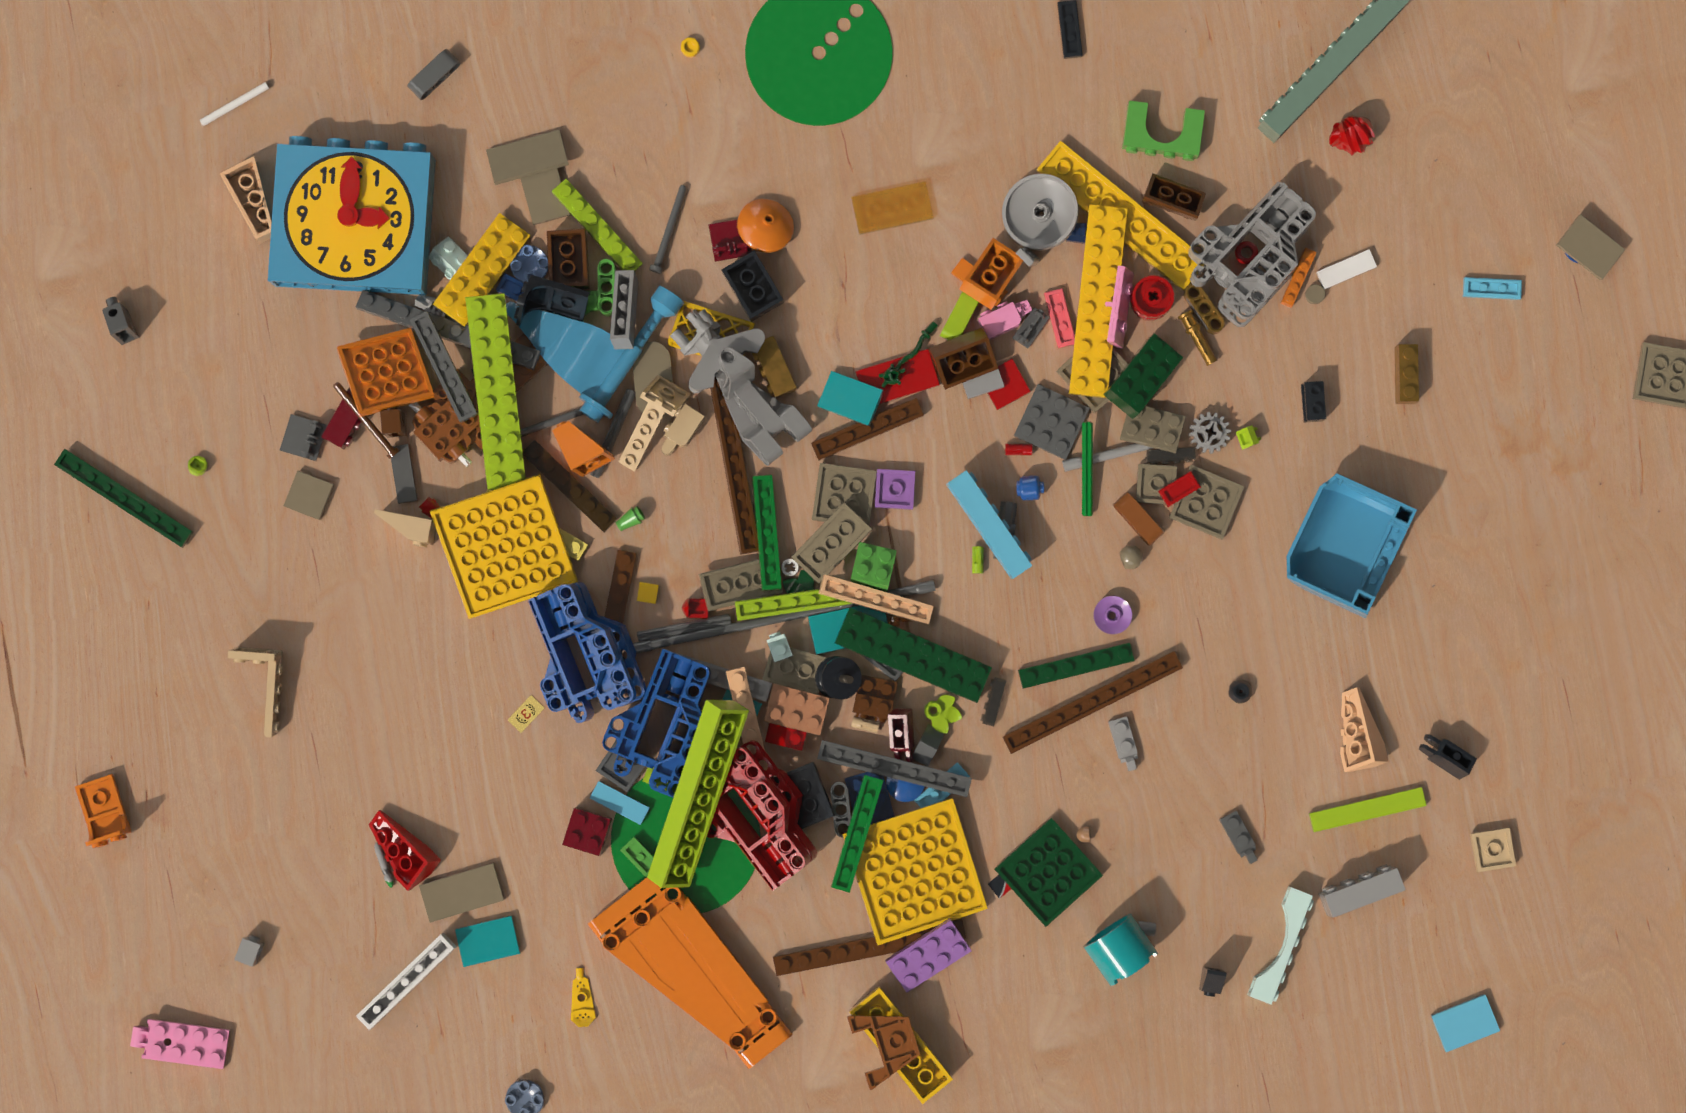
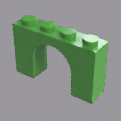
[1122,100,1205,161]

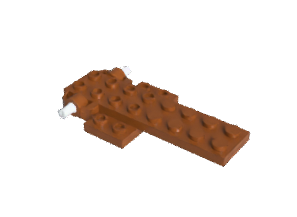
[409,334,548,467]

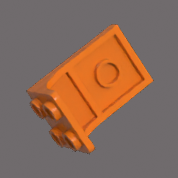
[75,774,132,848]

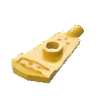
[571,968,596,1027]

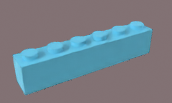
[946,470,1032,579]

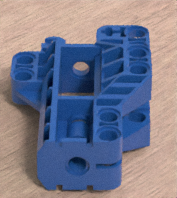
[528,582,647,723]
[602,649,711,798]

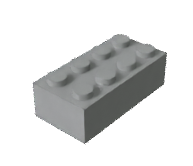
[1319,864,1406,918]

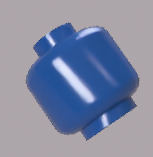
[1016,475,1045,501]

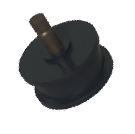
[815,656,862,700]

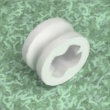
[781,559,799,576]

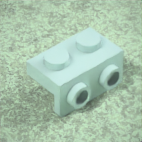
[429,236,468,280]

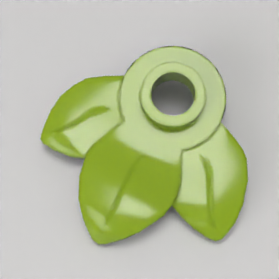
[924,695,962,734]

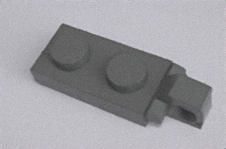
[1219,811,1258,864]

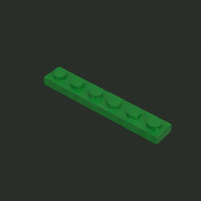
[753,475,782,590]
[831,775,883,893]

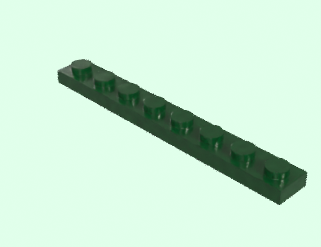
[54,449,193,548]

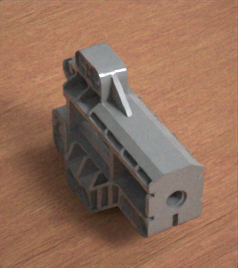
[1188,182,1316,327]

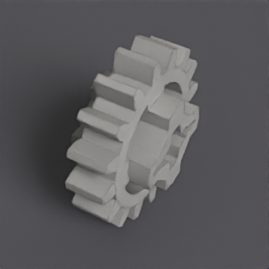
[1189,412,1231,454]

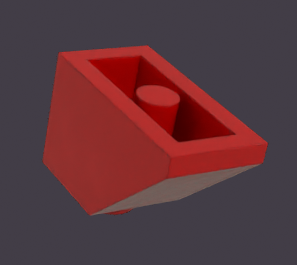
[765,723,807,751]

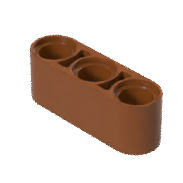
[1113,492,1164,546]

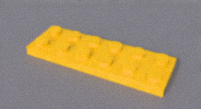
[433,213,530,327]

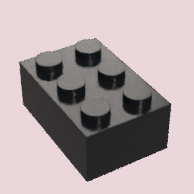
[722,251,784,322]

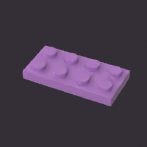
[885,918,971,992]

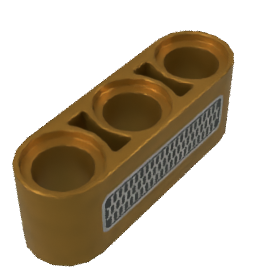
[1184,284,1225,334]

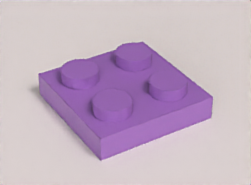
[875,469,915,510]

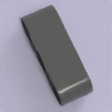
[407,49,461,100]
[831,782,851,838]

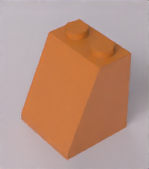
[552,421,615,477]

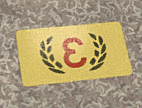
[508,695,544,733]

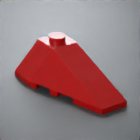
[369,810,441,891]

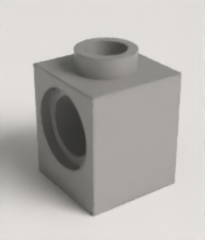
[234,935,264,967]

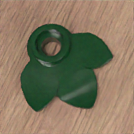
[783,570,815,594]

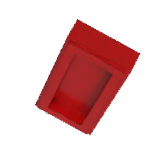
[1158,471,1201,507]

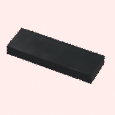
[1057,0,1083,59]

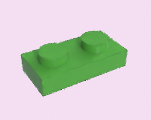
[620,836,654,878]

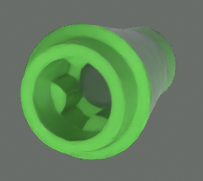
[616,506,645,531]

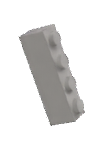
[610,270,639,350]

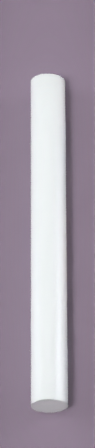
[200,82,269,127]

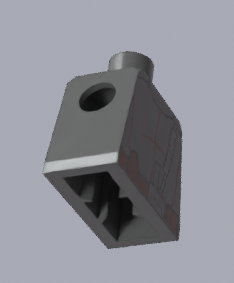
[102,297,139,345]

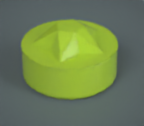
[188,456,207,476]

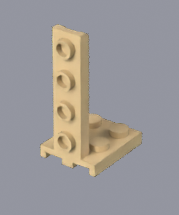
[618,375,691,472]
[228,647,283,737]

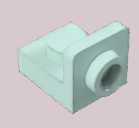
[766,631,793,662]

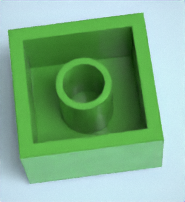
[850,542,897,592]

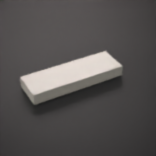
[1316,250,1377,290]

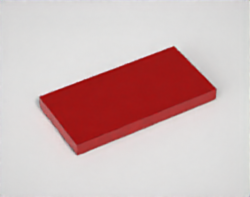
[855,349,940,404]

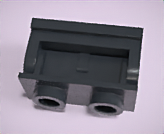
[1301,381,1326,423]

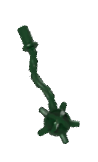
[879,321,938,387]

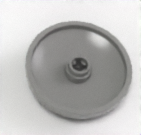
[1002,174,1079,250]

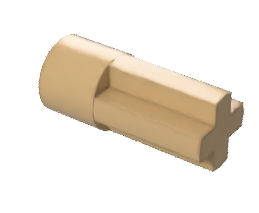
[851,716,880,734]

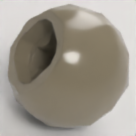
[1120,545,1143,570]

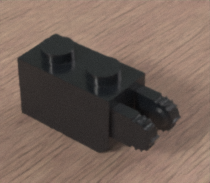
[1419,734,1477,780]

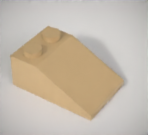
[374,509,436,548]

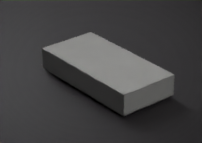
[962,369,1004,399]

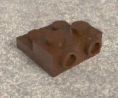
[852,675,898,723]

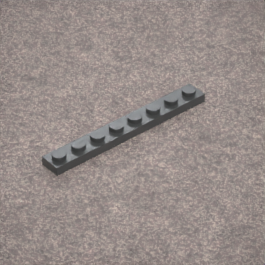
[817,740,972,797]

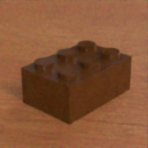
[547,229,590,290]
[929,327,998,390]

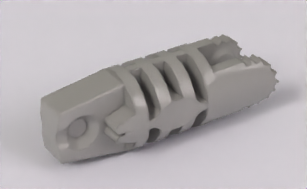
[415,294,457,322]

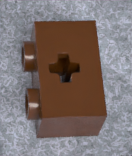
[380,407,407,438]

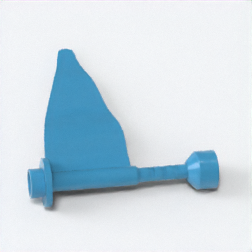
[506,286,684,423]

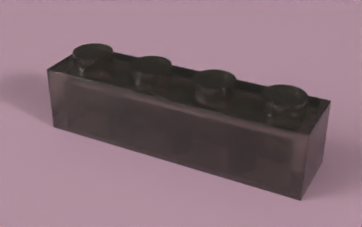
[1146,447,1196,465]
[980,677,1006,727]

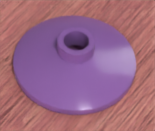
[1094,596,1132,634]

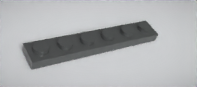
[410,311,478,423]

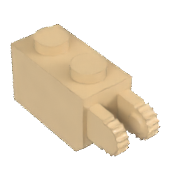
[662,404,705,456]

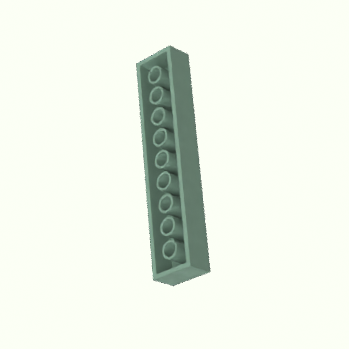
[1258,0,1410,143]

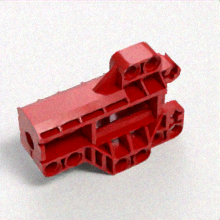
[707,740,817,891]

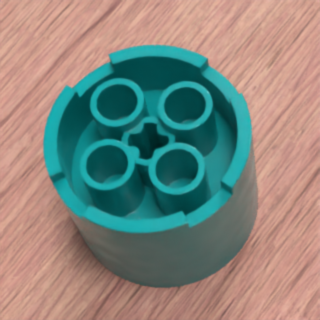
[1083,914,1158,986]

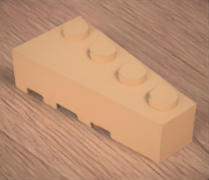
[220,156,272,245]

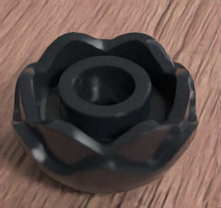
[1228,679,1252,704]

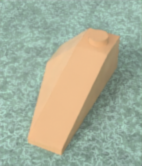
[1340,687,1389,772]

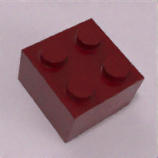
[562,807,612,856]

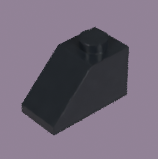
[1199,967,1227,997]

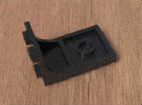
[514,274,590,326]

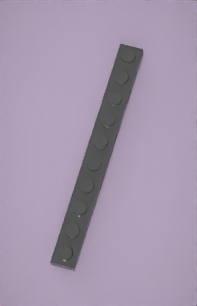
[356,290,541,370]

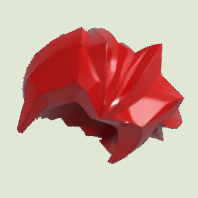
[1329,115,1375,156]

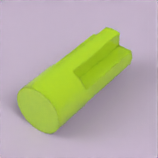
[972,546,984,574]

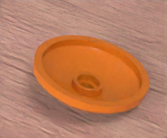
[737,199,794,253]

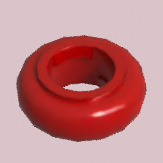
[1235,241,1258,264]

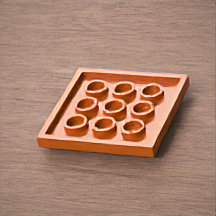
[337,328,434,417]

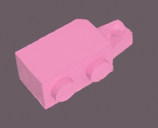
[978,300,1032,341]

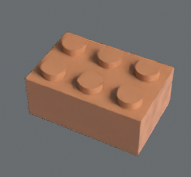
[764,684,830,735]

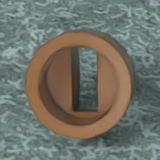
[1077,827,1090,842]

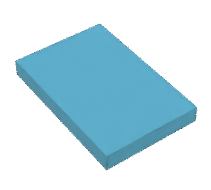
[1431,994,1500,1052]

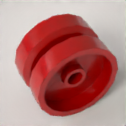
[1130,275,1174,321]

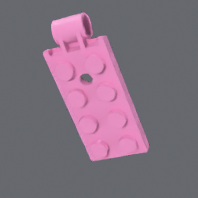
[130,1019,230,1069]

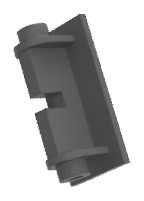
[1013,307,1050,349]

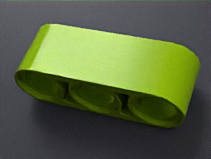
[940,291,979,340]

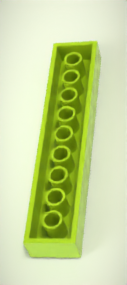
[465,293,526,490]
[647,700,749,888]

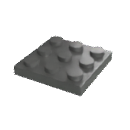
[1014,384,1090,460]

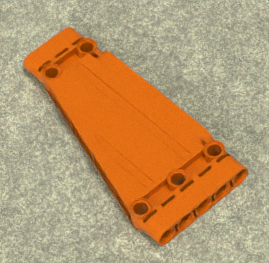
[588,878,793,1069]

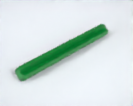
[1082,421,1093,516]

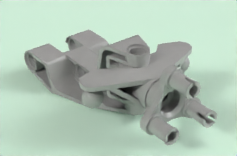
[670,309,812,466]

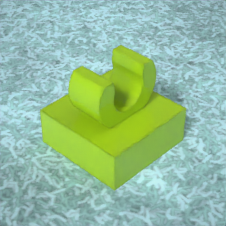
[1236,425,1261,450]

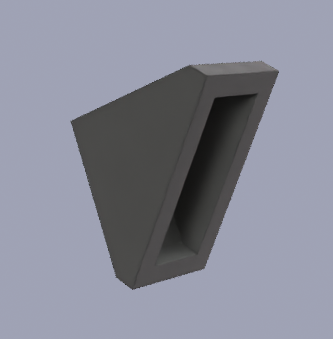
[913,724,945,767]

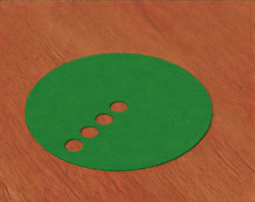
[745,0,892,126]
[611,765,761,913]

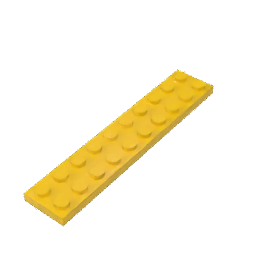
[1036,140,1198,291]
[1069,204,1128,398]

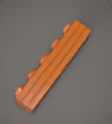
[1280,248,1317,308]

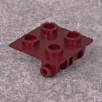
[708,219,752,262]

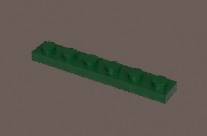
[1018,643,1135,689]

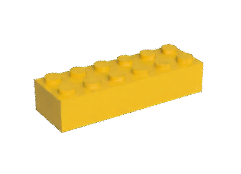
[849,986,953,1104]

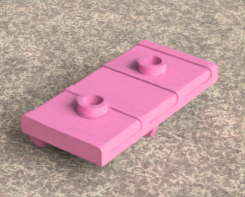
[1105,266,1134,349]

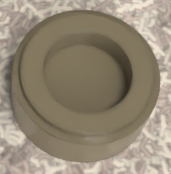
[1305,285,1325,304]

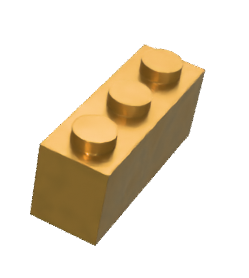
[752,336,797,399]
[1395,344,1419,404]

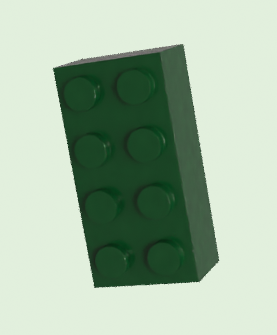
[1103,333,1183,419]

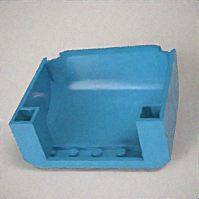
[1286,473,1417,619]

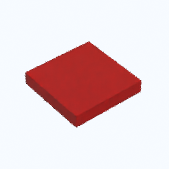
[987,359,1031,410]

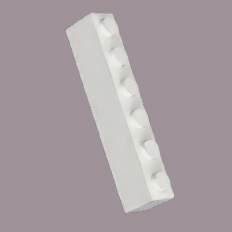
[356,933,457,1030]

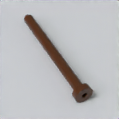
[333,382,400,459]

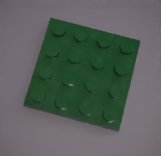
[994,818,1103,927]

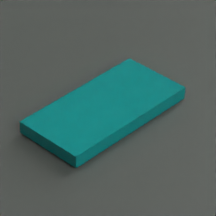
[808,606,888,654]

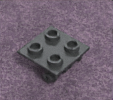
[280,414,328,461]

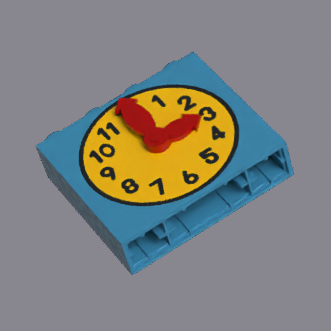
[268,136,436,295]

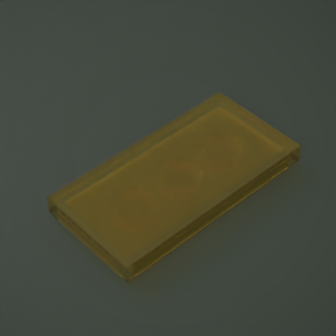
[851,181,934,235]

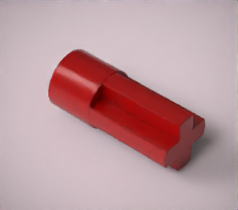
[1005,444,1032,456]

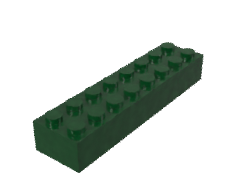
[834,608,992,703]

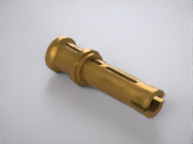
[1177,309,1218,366]

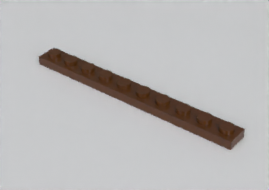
[710,377,759,555]
[1002,651,1183,754]
[773,919,966,976]

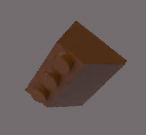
[1142,173,1206,221]

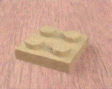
[1470,828,1516,872]

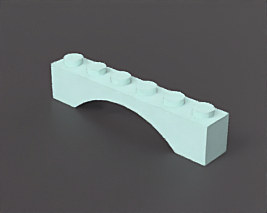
[1247,886,1314,1005]

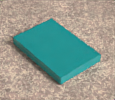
[817,371,884,427]
[455,916,520,967]

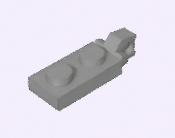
[1108,716,1138,771]

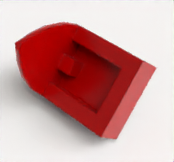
[681,598,708,618]

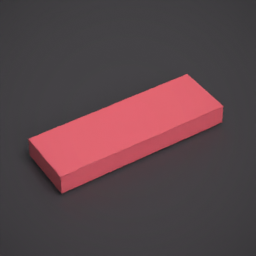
[1044,288,1075,349]

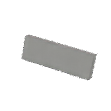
[1016,248,1040,267]

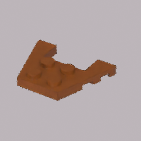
[847,1015,920,1090]

